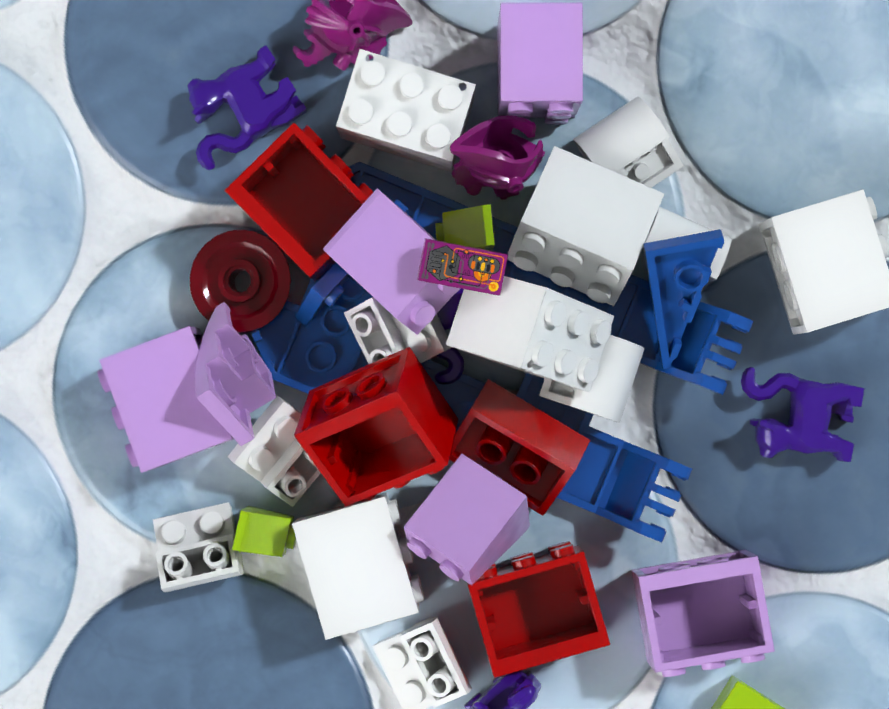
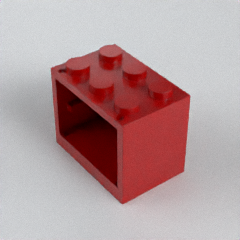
[224,123,373,282]
[294,347,458,507]
[467,541,610,678]

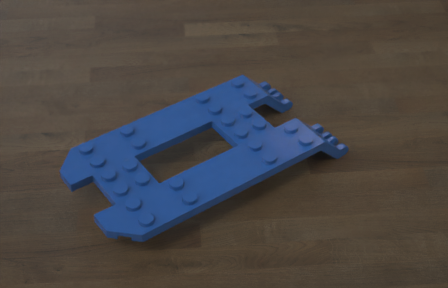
[250,162,754,542]

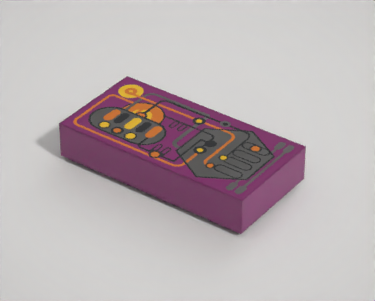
[417,238,508,296]

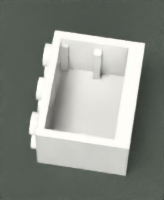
[336,49,476,172]
[507,146,664,306]
[759,189,889,335]
[446,276,614,393]
[292,492,425,640]

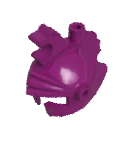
[293,0,413,71]
[450,115,545,200]

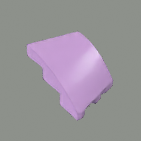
[195,302,276,446]

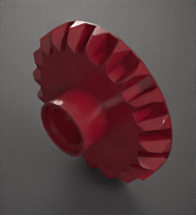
[190,230,292,332]

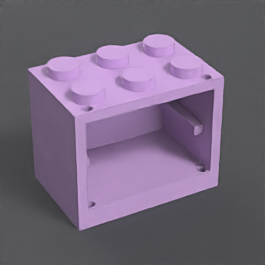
[497,3,583,124]
[97,326,234,473]
[631,550,775,677]

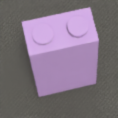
[323,188,461,335]
[404,454,530,585]

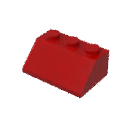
[449,379,590,516]

